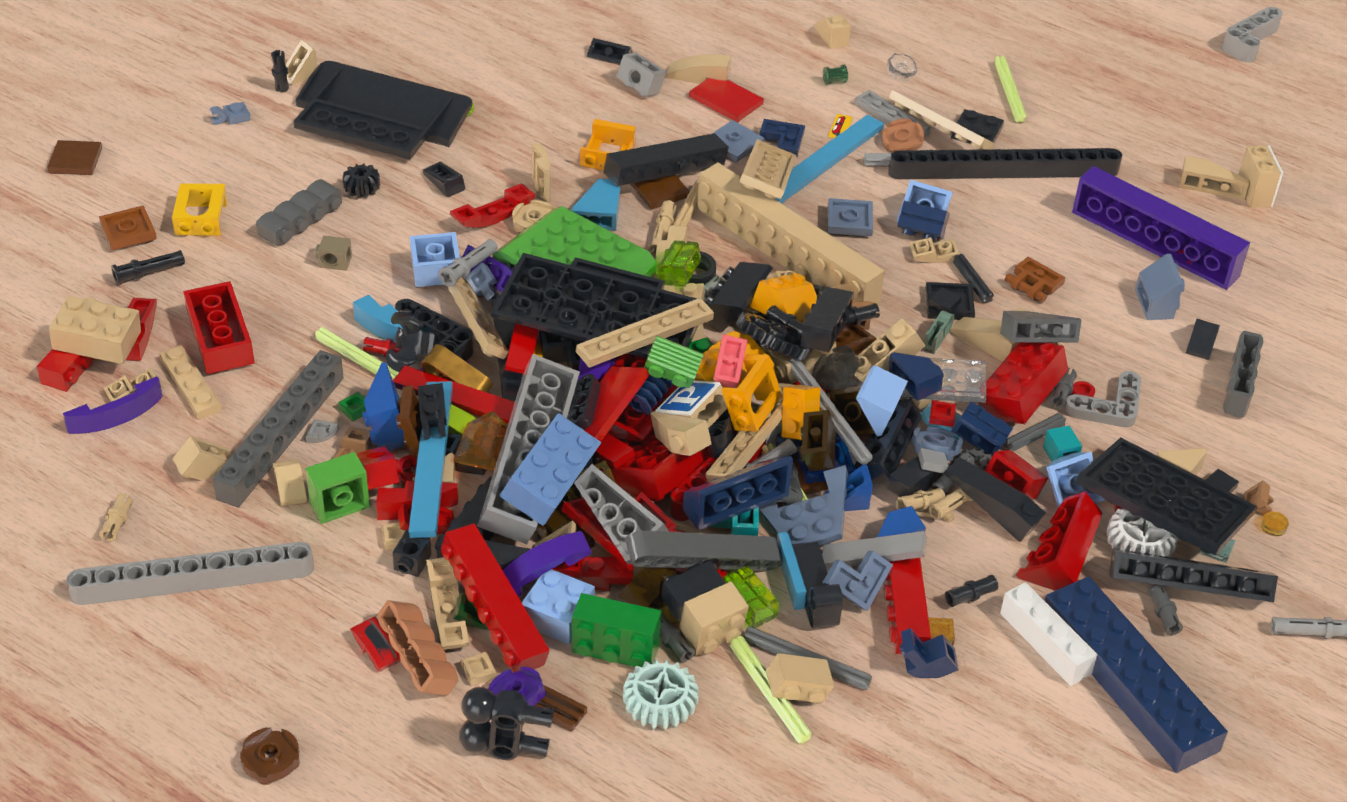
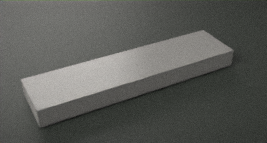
[855,90,930,137]
[822,531,927,570]

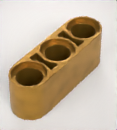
[421,344,493,393]

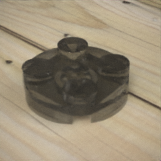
[812,346,861,390]

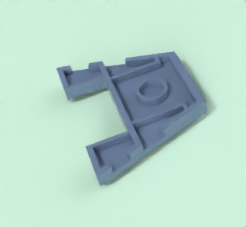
[759,465,848,546]

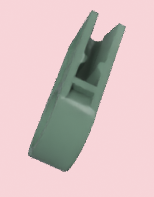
[923,311,954,354]

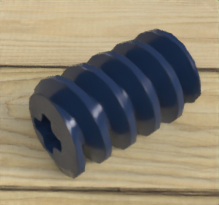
[628,374,673,415]

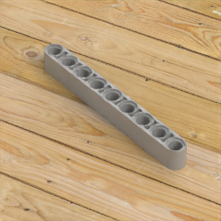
[66,542,314,605]

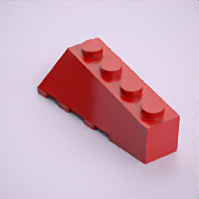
[1016,491,1103,591]

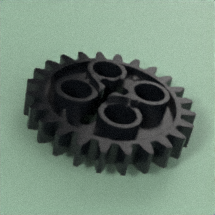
[736,312,811,360]

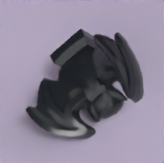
[386,311,441,372]

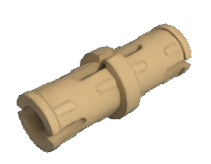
[896,488,945,511]
[99,493,133,542]

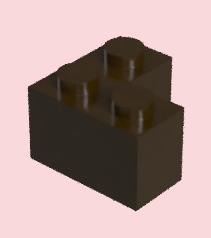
[617,566,677,610]

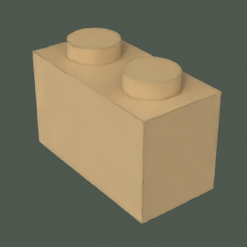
[766,653,834,703]

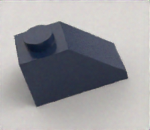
[889,352,944,401]

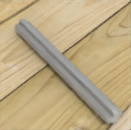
[788,358,872,465]

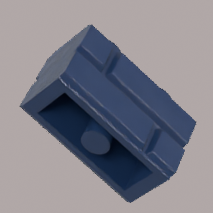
[897,201,950,242]
[951,402,1013,458]

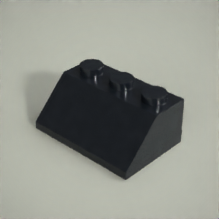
[705,262,773,333]

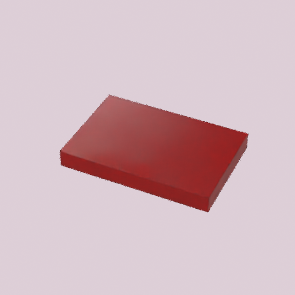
[689,78,764,122]

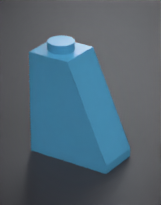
[572,179,621,231]

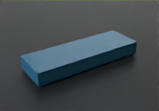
[777,532,807,610]

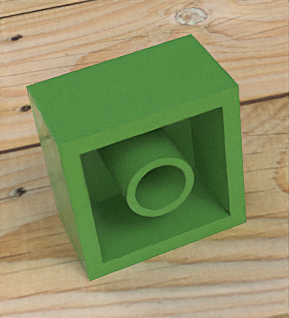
[305,452,370,524]

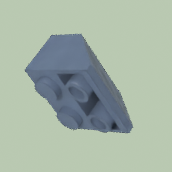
[1135,254,1185,320]

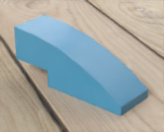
[353,295,403,342]

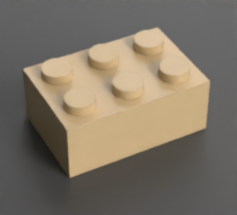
[49,295,141,364]

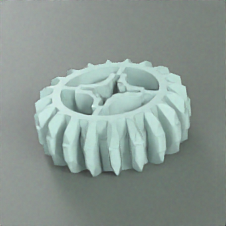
[623,659,699,731]

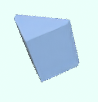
[856,366,908,436]

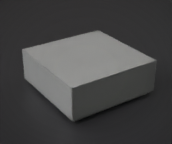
[918,448,948,474]

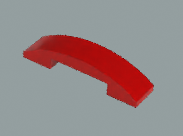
[450,183,535,228]

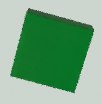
[338,392,366,422]

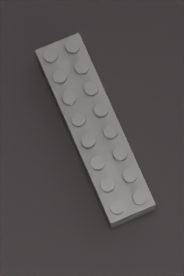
[478,354,580,544]

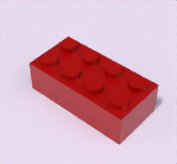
[183,281,255,374]
[976,342,1069,425]

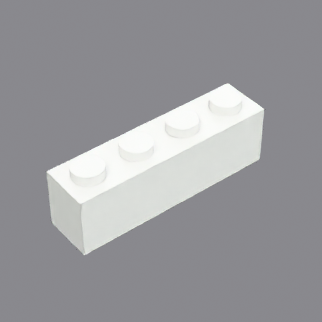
[1000,582,1097,686]

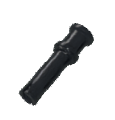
[111,250,185,285]

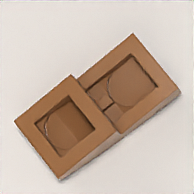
[333,426,372,459]

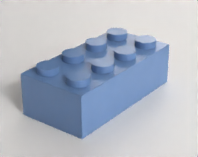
[500,413,601,526]

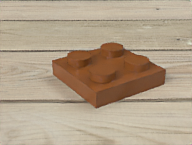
[99,205,157,250]

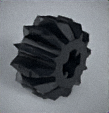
[343,163,380,198]

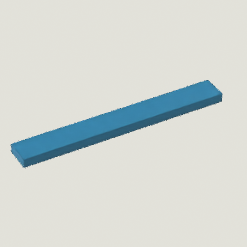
[775,114,884,204]
[409,381,453,538]

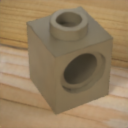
[315,235,352,271]

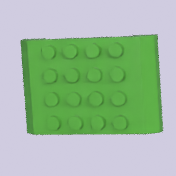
[493,206,658,277]

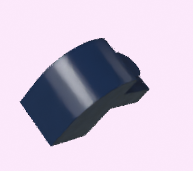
[900,628,959,678]

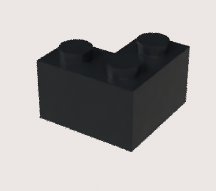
[539,330,583,371]
[661,561,726,621]

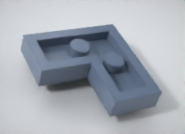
[822,550,893,611]

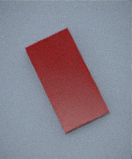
[584,367,649,442]

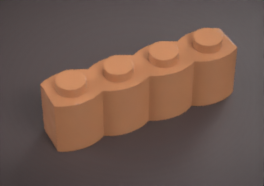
[377,600,459,695]

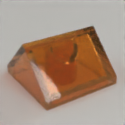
[454,411,508,471]

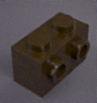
[800,410,836,472]

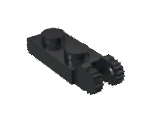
[418,383,447,439]

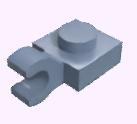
[210,102,251,125]
[465,263,500,302]

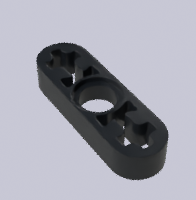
[567,374,601,430]

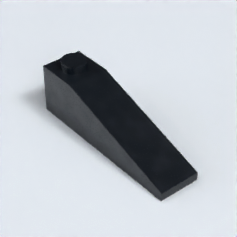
[944,457,1046,542]

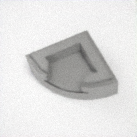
[306,419,339,443]

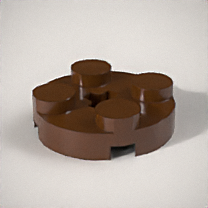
[240,727,300,785]

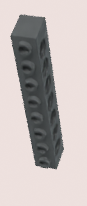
[213,350,344,508]

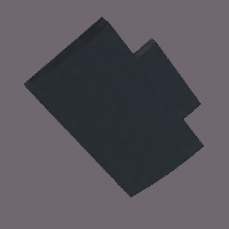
[491,253,705,359]

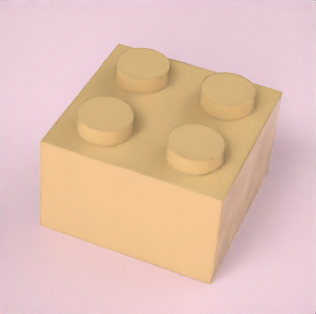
[679,581,749,657]

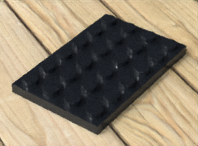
[1075,437,1257,556]

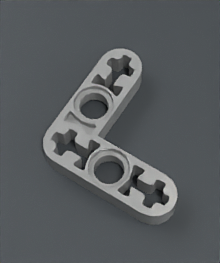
[1065,371,1141,427]

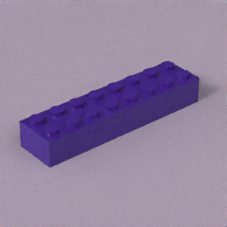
[1072,166,1251,290]

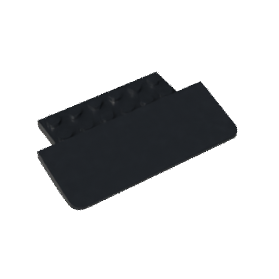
[293,61,472,160]

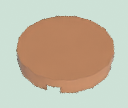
[882,118,924,153]

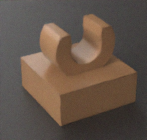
[1244,480,1274,515]

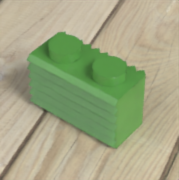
[644,336,704,388]

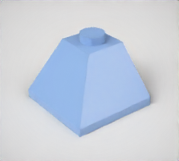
[897,180,953,222]
[1046,452,1105,508]

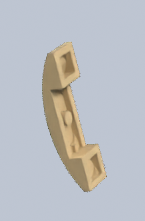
[426,558,469,650]

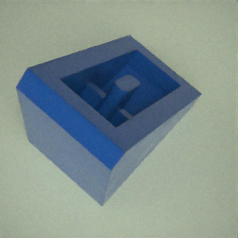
[826,464,873,511]

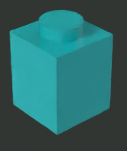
[1043,425,1082,461]

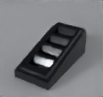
[423,161,465,197]

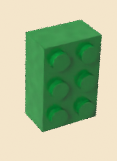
[572,593,661,668]

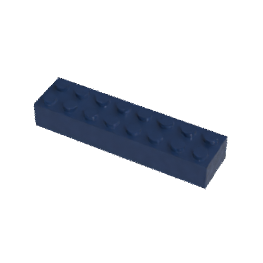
[1045,576,1228,773]

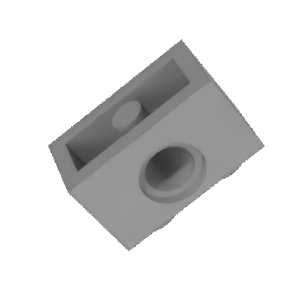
[616,52,667,97]

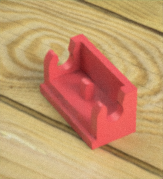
[713,334,747,388]

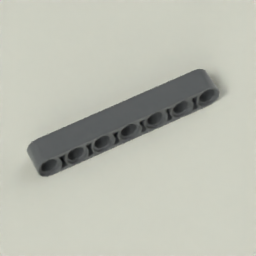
[625,531,783,571]

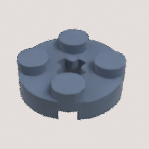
[912,427,963,461]

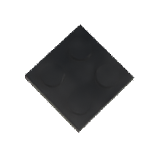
[951,109,1004,144]

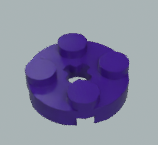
[488,667,546,706]

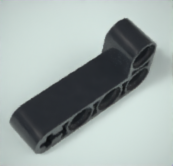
[395,299,474,361]
[792,541,843,629]

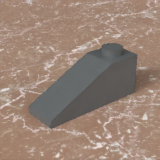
[1000,311,1082,343]

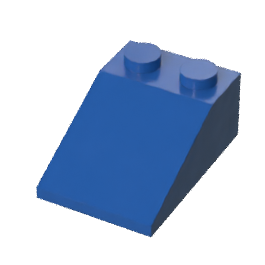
[362,362,405,451]

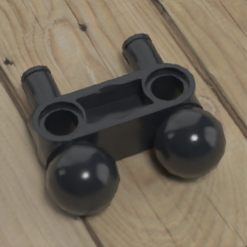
[459,687,554,760]

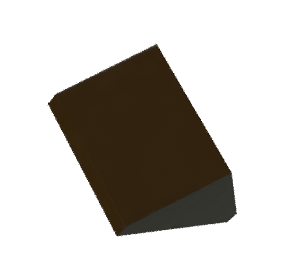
[829,385,875,440]

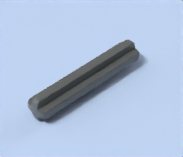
[1004,413,1066,452]

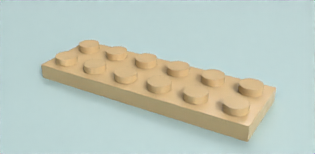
[739,139,797,199]

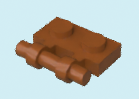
[1004,256,1065,303]

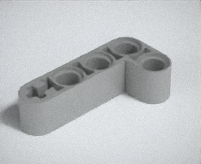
[1222,7,1283,63]

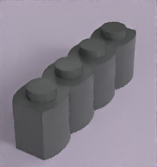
[256,179,342,246]
[1223,331,1263,418]

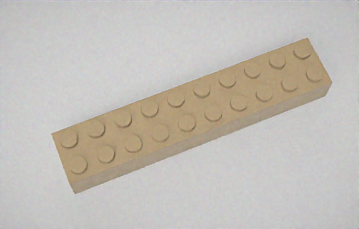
[697,163,885,307]

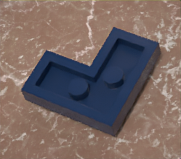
[760,119,805,157]

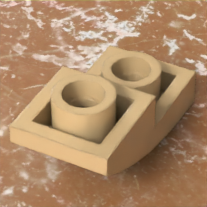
[909,237,959,263]
[104,368,164,402]

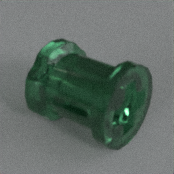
[823,64,848,85]

